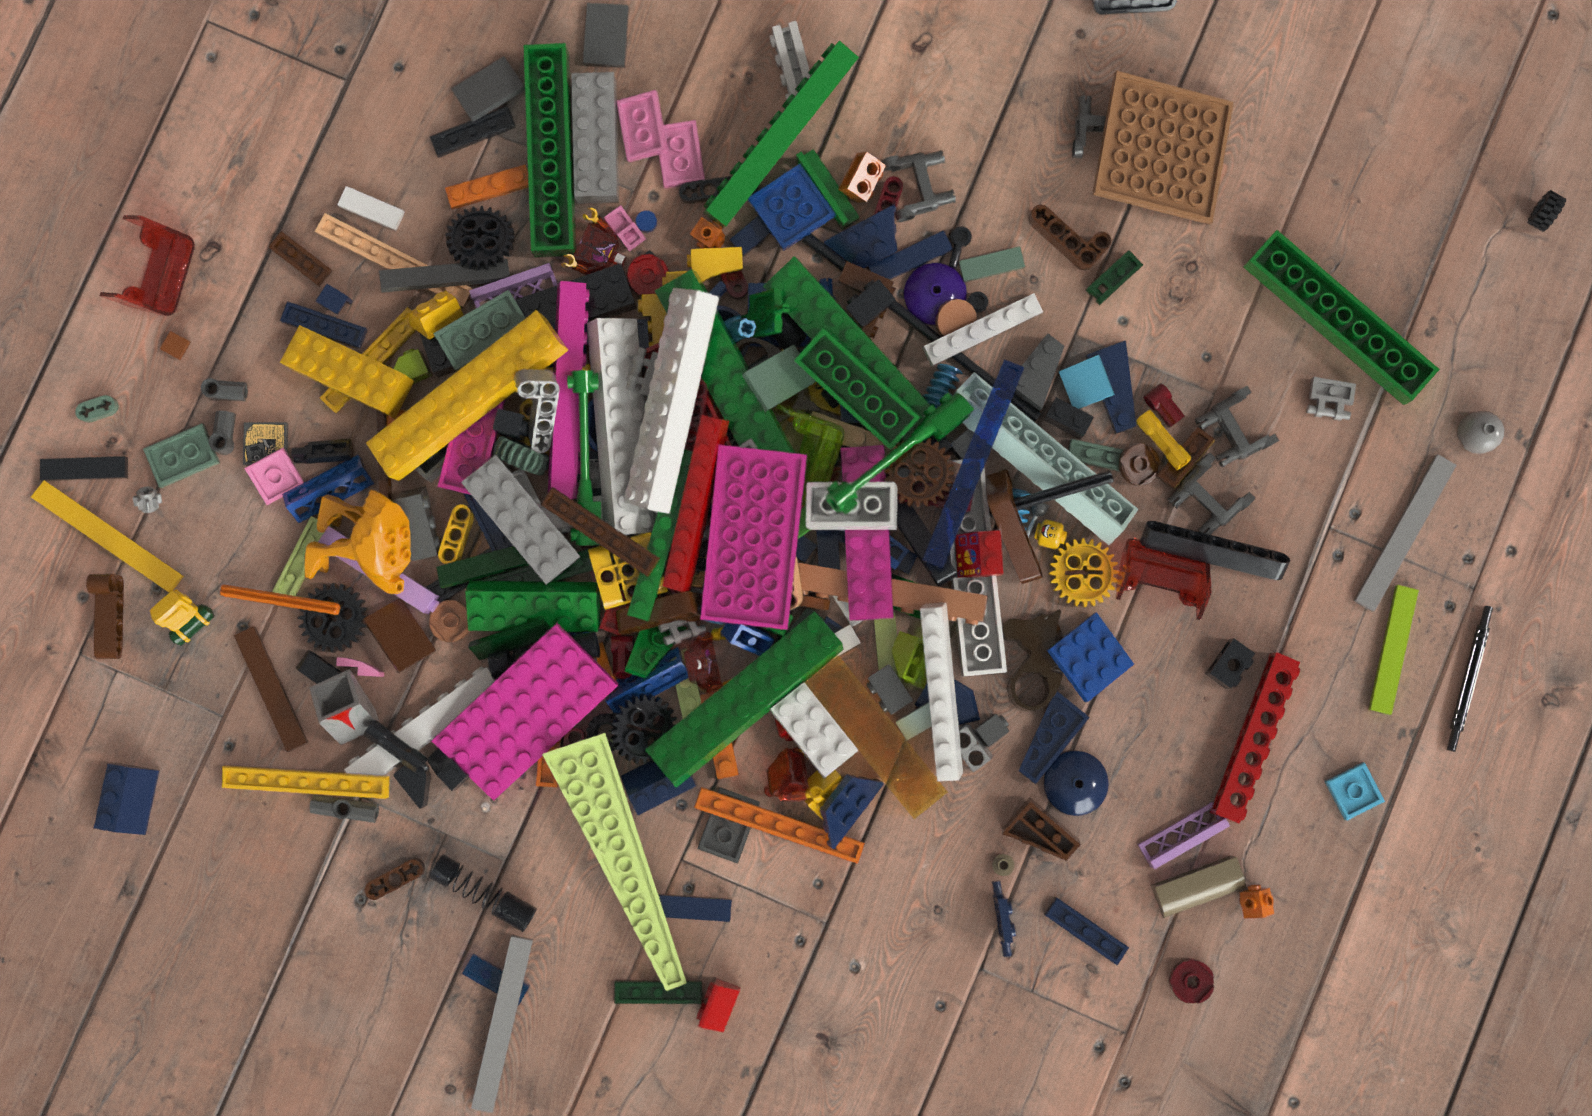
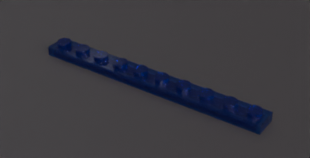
[922,359,1024,569]

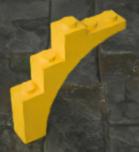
[638,247,743,347]

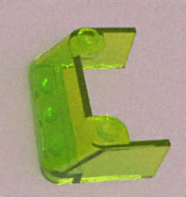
[776,404,845,506]

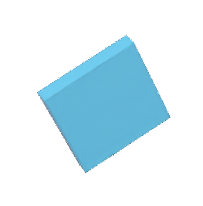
[1059,355,1115,409]
[1324,762,1385,821]

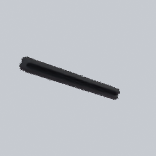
[989,471,1114,518]

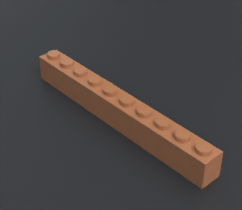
[798,563,988,625]

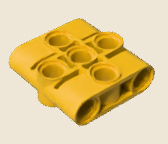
[588,531,668,610]

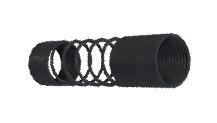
[772,313,840,408]
[488,631,600,680]
[429,854,537,932]

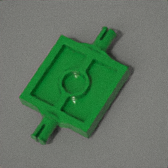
[741,288,790,338]

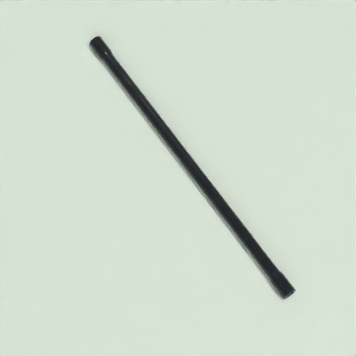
[803,233,1042,422]

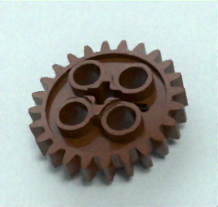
[884,438,955,508]

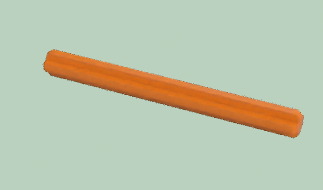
[220,584,341,615]

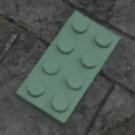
[433,290,526,372]

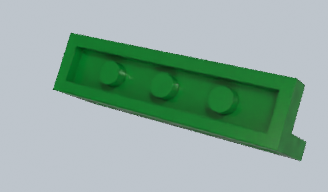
[796,149,860,230]

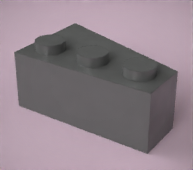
[395,486,441,561]

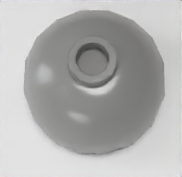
[1458,411,1505,454]

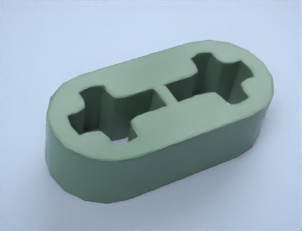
[75,395,119,423]

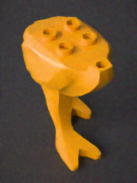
[305,490,411,594]

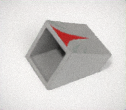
[309,669,379,745]

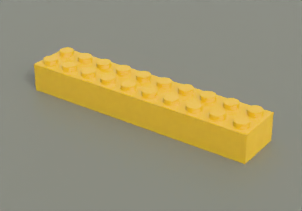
[366,310,568,481]

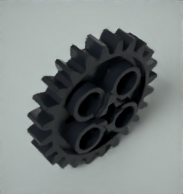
[445,206,515,271]
[298,583,369,653]
[608,693,677,764]

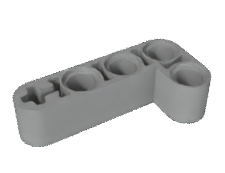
[514,369,559,453]

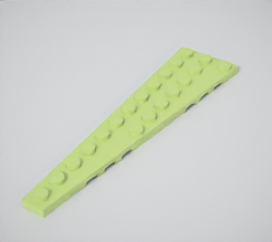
[542,733,687,991]

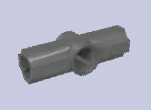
[309,794,379,823]

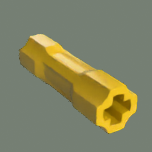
[1136,410,1191,470]

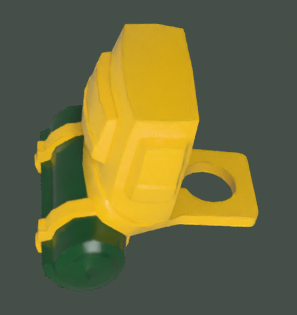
[149,589,215,646]

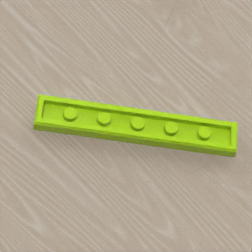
[1368,585,1419,715]

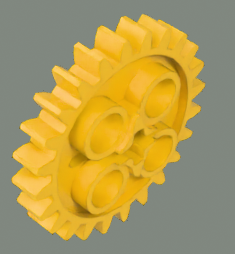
[1048,538,1119,608]

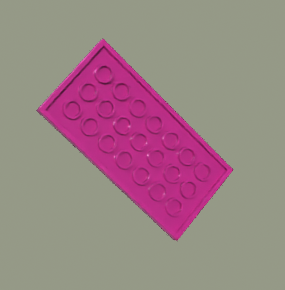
[701,445,807,630]
[432,623,618,801]

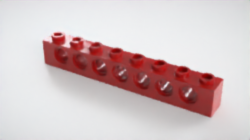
[1210,652,1300,824]

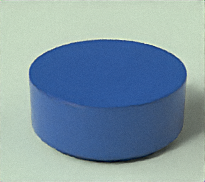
[636,210,657,233]

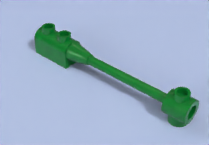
[567,370,601,545]
[826,392,974,515]

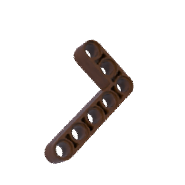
[986,469,1043,584]

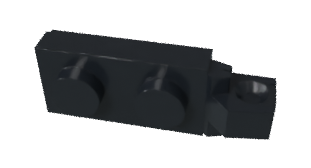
[291,439,353,464]

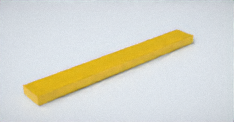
[31,480,184,593]
[222,765,390,799]

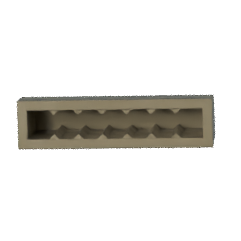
[1151,855,1246,918]

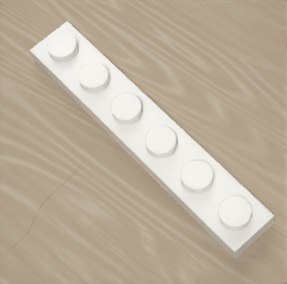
[922,293,1043,366]

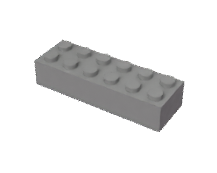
[572,72,619,204]
[461,455,580,585]

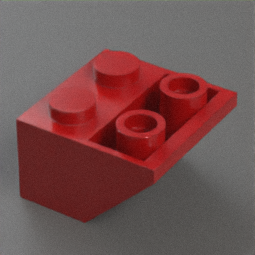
[696,978,741,1032]

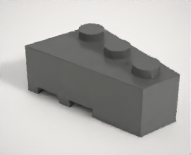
[1006,333,1064,412]

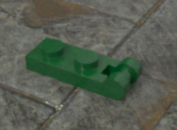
[1085,250,1143,306]

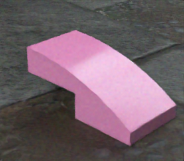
[604,205,646,252]
[336,657,384,677]

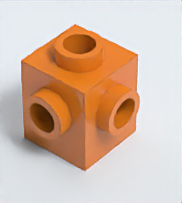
[690,217,725,249]
[1239,884,1274,919]

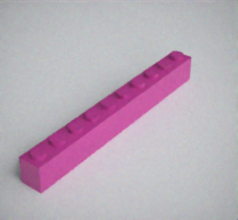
[547,281,589,500]

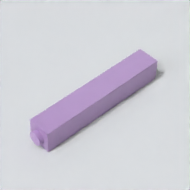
[318,526,440,615]

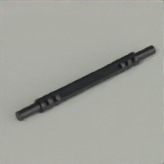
[1447,606,1493,752]

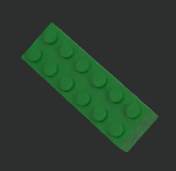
[794,328,921,450]
[465,581,601,632]

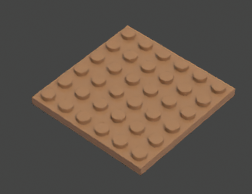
[1092,71,1234,224]

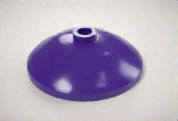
[904,263,967,326]

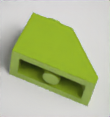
[394,349,432,384]
[891,631,925,683]

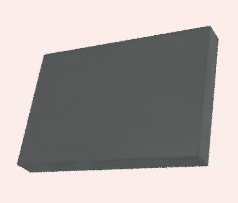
[583,3,629,68]
[451,56,525,122]
[697,787,760,864]

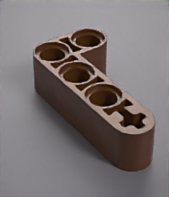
[1029,204,1112,271]
[86,574,124,659]
[615,591,702,634]

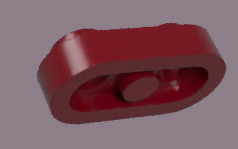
[720,270,748,299]

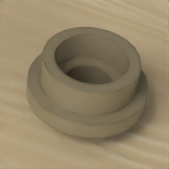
[992,854,1014,876]

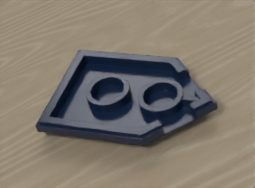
[914,679,980,725]

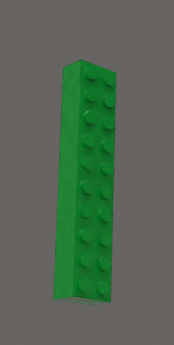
[703,40,859,228]
[523,43,577,258]
[1243,230,1440,405]
[763,256,931,442]
[655,269,795,453]
[646,611,844,788]

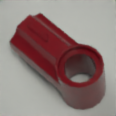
[1143,383,1185,428]
[611,635,634,679]

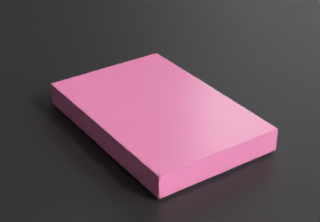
[616,90,668,162]
[659,120,705,189]

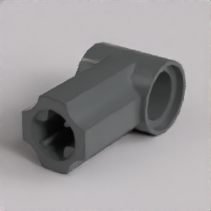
[201,378,248,402]
[208,410,236,455]

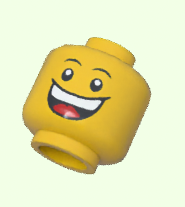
[1034,519,1067,549]

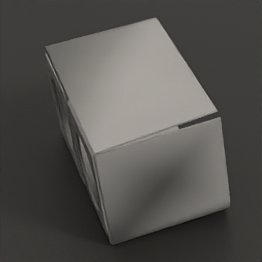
[959,724,993,772]

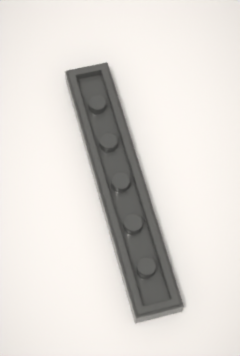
[379,259,510,293]

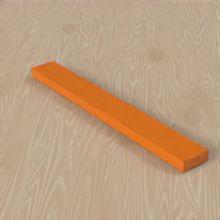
[694,787,865,864]

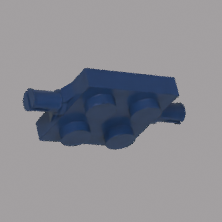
[992,880,1016,957]

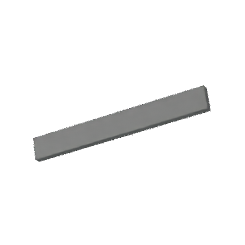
[1354,455,1457,612]
[471,935,533,1113]

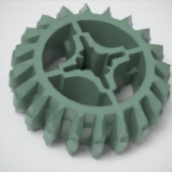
[493,436,549,476]

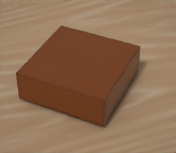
[160,331,191,360]

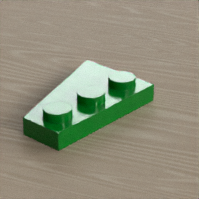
[625,626,687,679]

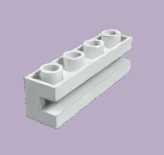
[769,21,811,100]

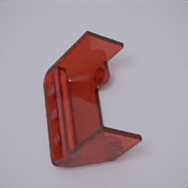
[100,215,195,316]
[1116,538,1212,621]

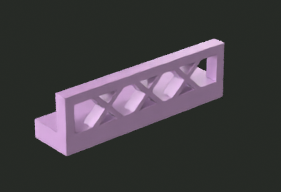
[469,263,558,308]
[1137,802,1230,869]

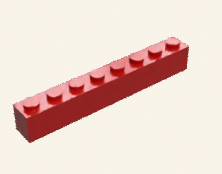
[662,415,729,592]

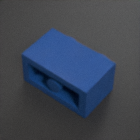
[721,623,775,656]

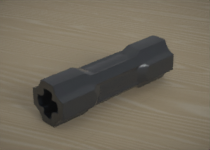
[363,720,428,773]

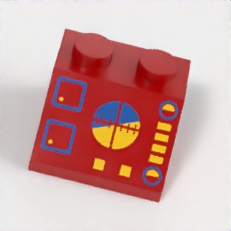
[955,530,1004,578]

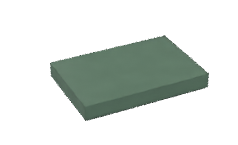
[742,345,816,412]
[143,423,220,488]

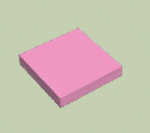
[244,447,305,505]

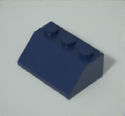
[621,761,698,816]
[94,763,159,835]

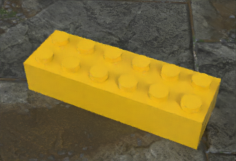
[280,325,414,419]

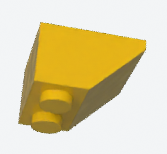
[409,291,464,340]

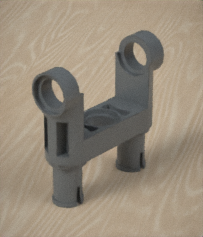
[1072,96,1106,158]
[881,150,956,222]
[1195,386,1279,467]
[1167,453,1256,535]

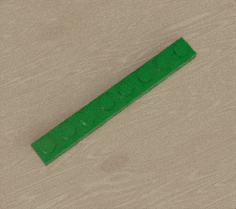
[627,449,693,621]

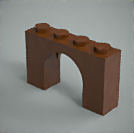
[838,261,896,339]

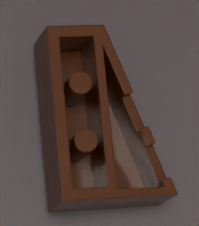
[1002,797,1081,861]

